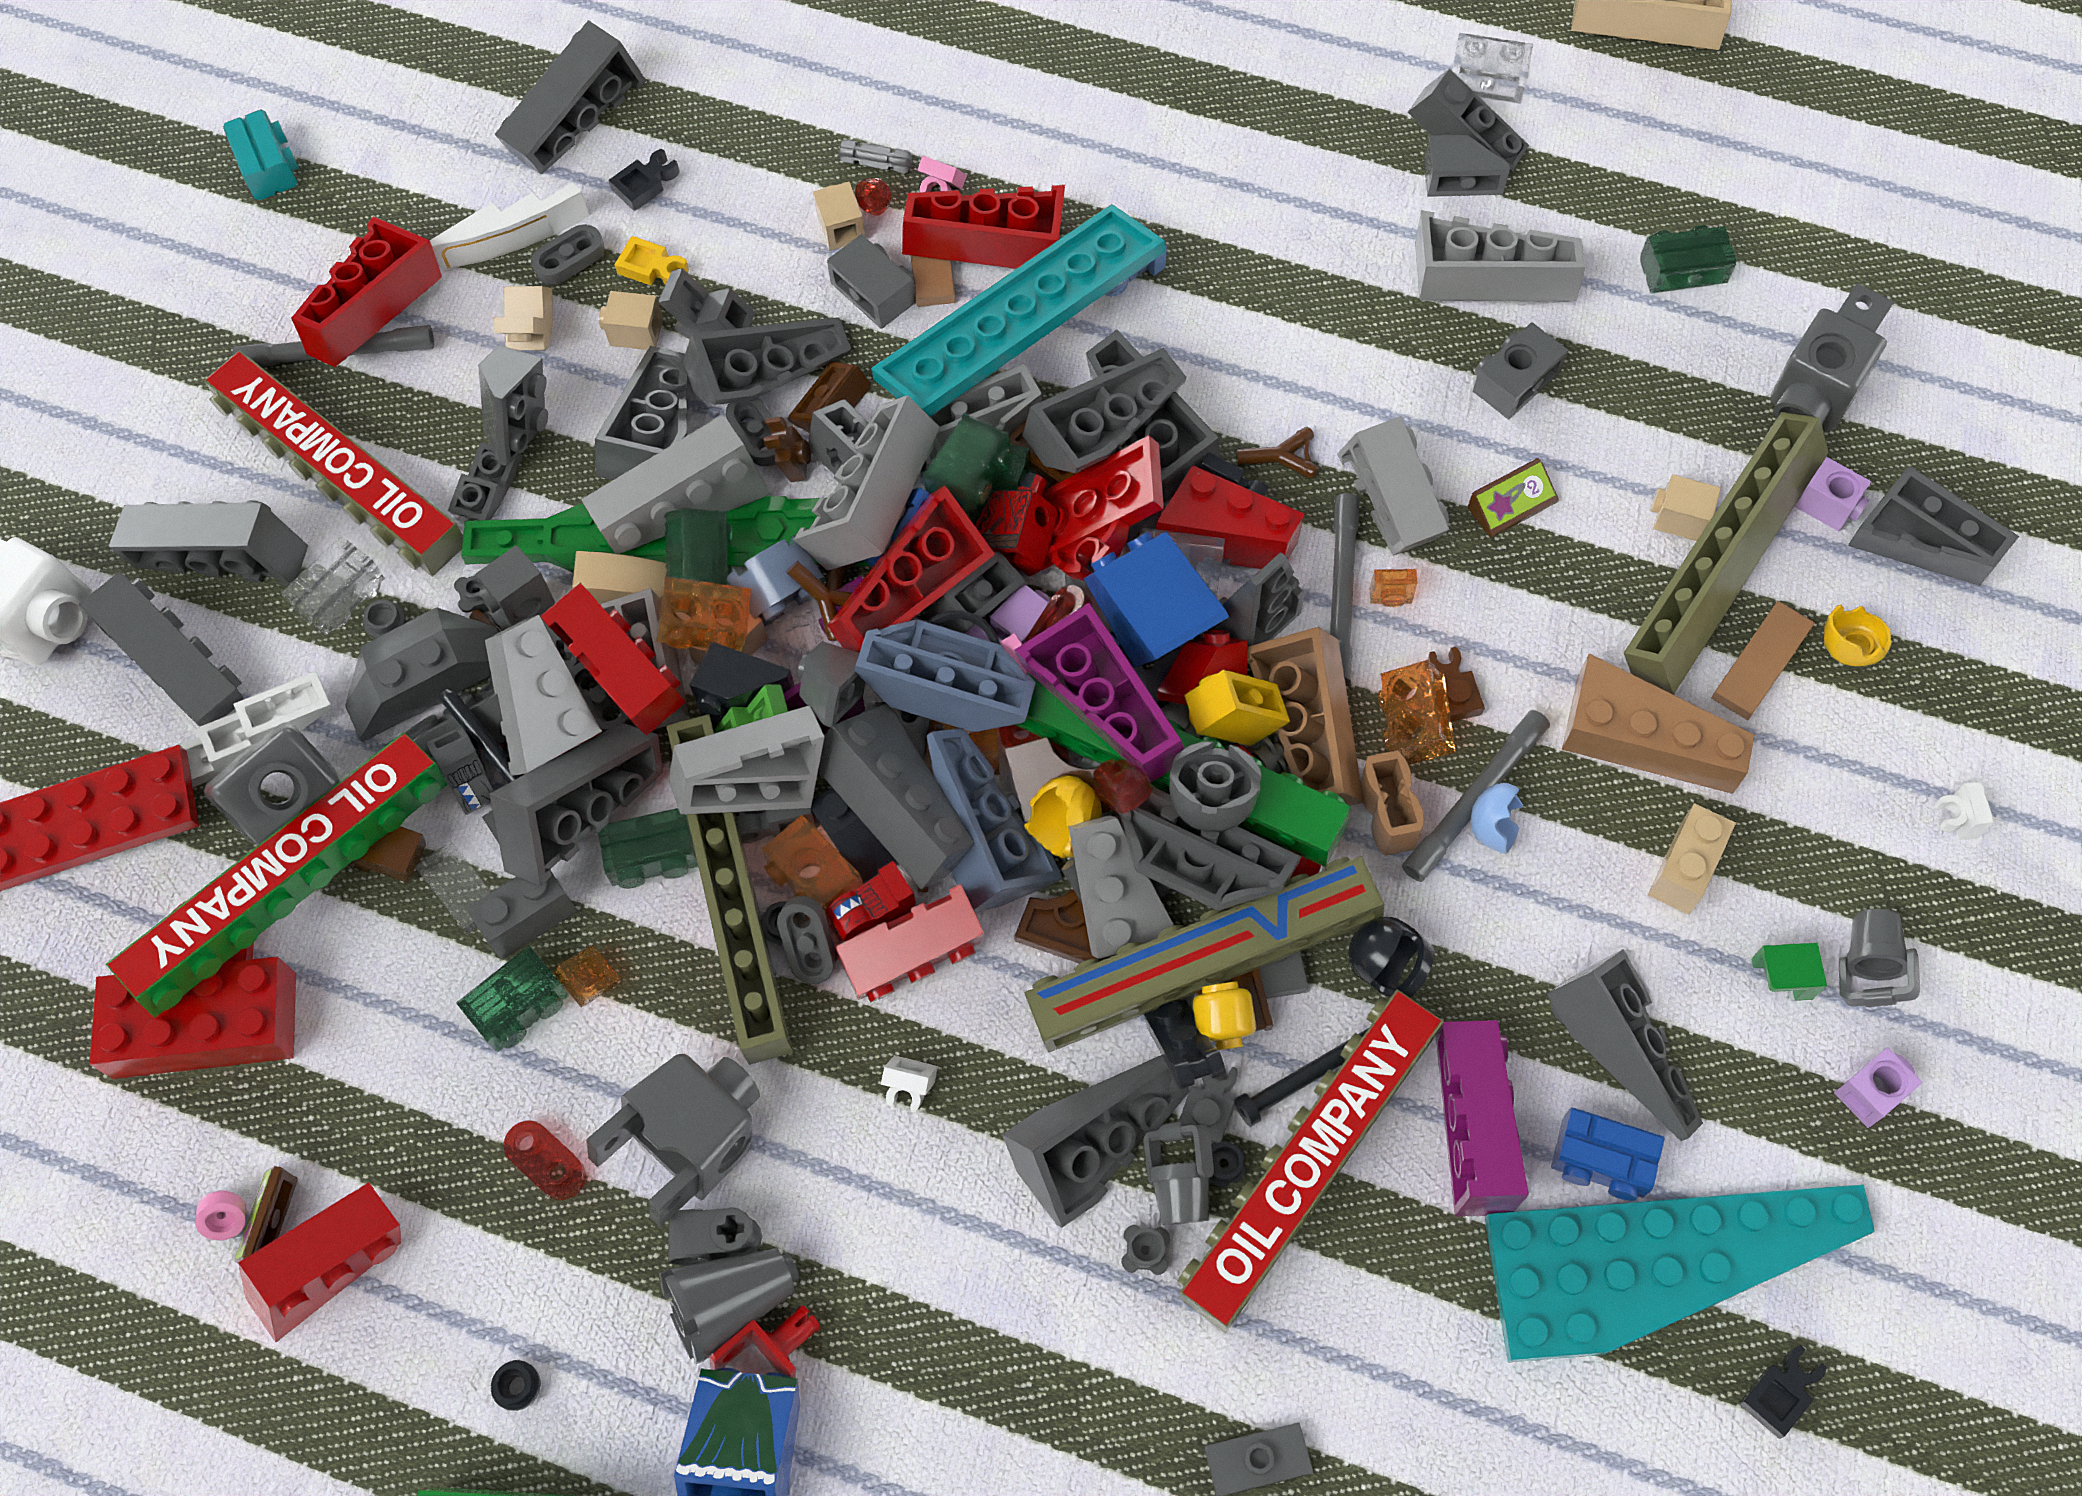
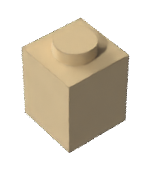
[813,182,865,251]
[599,291,663,350]
[1650,474,1721,541]

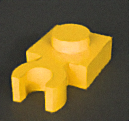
[614,236,689,285]

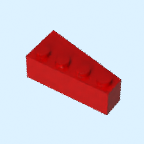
[902,185,1065,269]
[291,216,442,367]
[827,485,995,653]

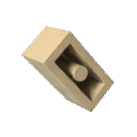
[1648,803,1736,915]

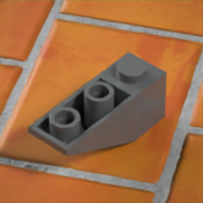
[1408,68,1529,173]

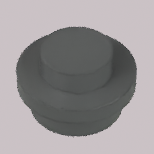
[363,600,406,639]

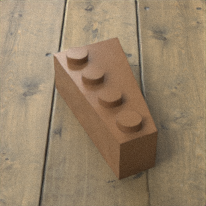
[1247,627,1364,806]
[1562,654,1755,794]

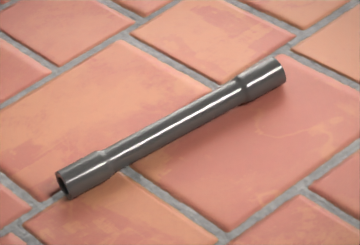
[232,325,434,368]
[1330,493,1360,686]
[1402,710,1550,882]

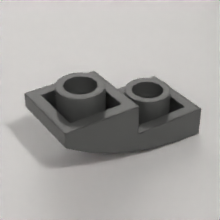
[448,442,522,521]

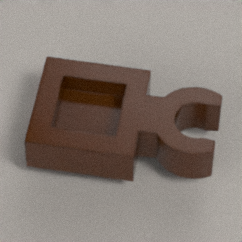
[764,417,811,482]
[1427,646,1485,724]

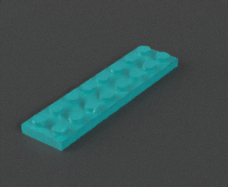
[871,204,1165,417]

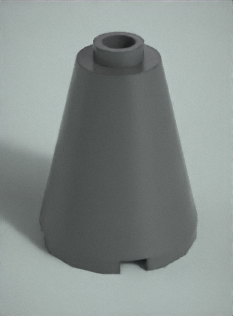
[659,1248,799,1364]

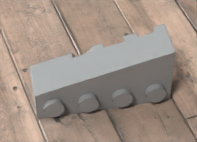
[1415,210,1585,301]
[793,395,940,571]

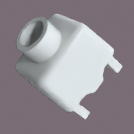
[0,537,93,665]

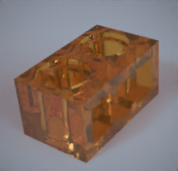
[656,577,751,652]
[1378,660,1456,765]

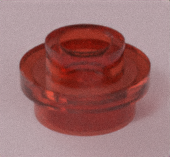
[855,177,891,216]

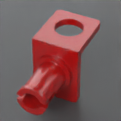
[710,1305,821,1378]

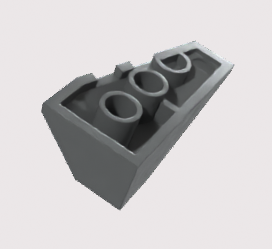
[1547,949,1703,1141]

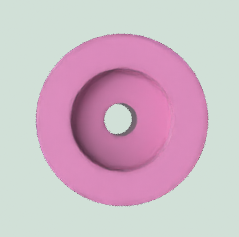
[195,1191,247,1240]

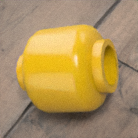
[1193,981,1256,1050]

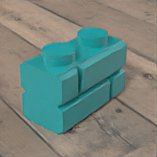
[222,109,299,200]

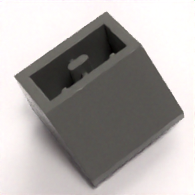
[478,345,548,466]

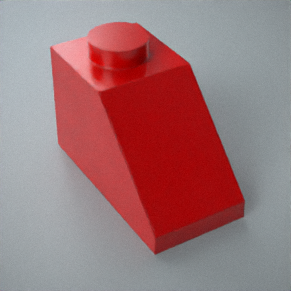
[1157,630,1247,705]

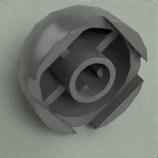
[1169,742,1261,832]

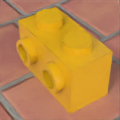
[1185,670,1290,746]

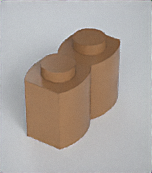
[1360,750,1424,856]

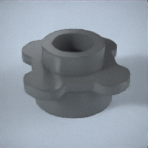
[454,576,489,613]
[1251,737,1289,774]
[1121,1225,1170,1275]

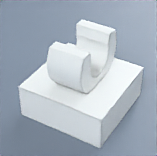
[1934,781,1994,841]
[881,1055,938,1111]

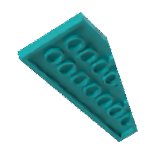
[1485,1184,1875,1363]

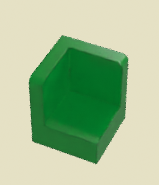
[1751,942,1827,1001]

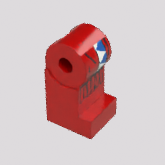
[826,861,916,942]

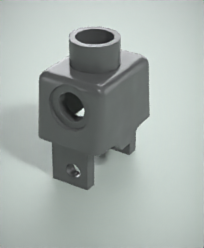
[1770,283,1894,432]
[204,722,340,845]
[586,1054,760,1227]

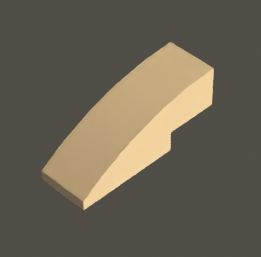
[572,551,707,615]

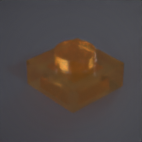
[1369,569,1418,607]
[554,945,620,1008]

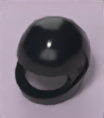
[1348,917,1435,998]

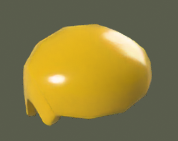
[1824,604,1891,667]

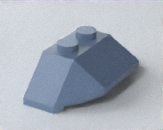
[854,619,1036,732]

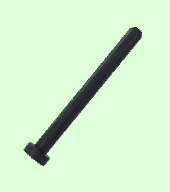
[440,689,524,783]
[1234,1028,1369,1127]

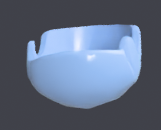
[1470,783,1523,854]

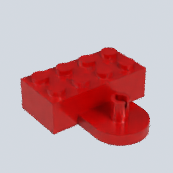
[90,901,297,1079]

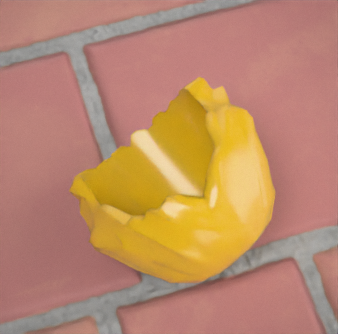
[1024,775,1102,859]

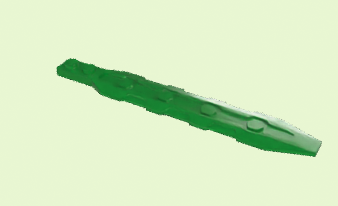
[461,496,871,573]

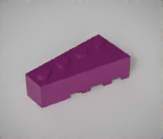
[1014,603,1185,782]
[1435,1020,1529,1217]

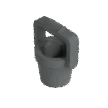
[1839,909,1920,1008]
[1144,1121,1214,1225]

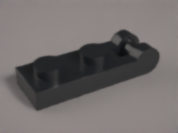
[1143,999,1226,1089]

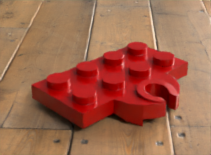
[1019,435,1164,581]

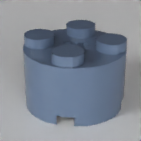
[726,535,824,627]

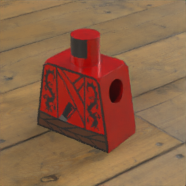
[974,472,1058,569]

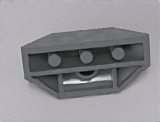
[345,607,499,742]
[1119,781,1301,911]

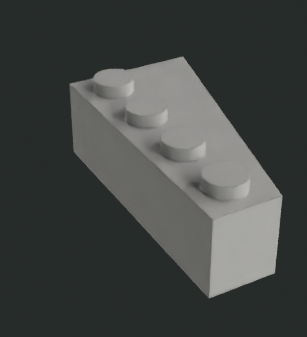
[581,415,771,554]

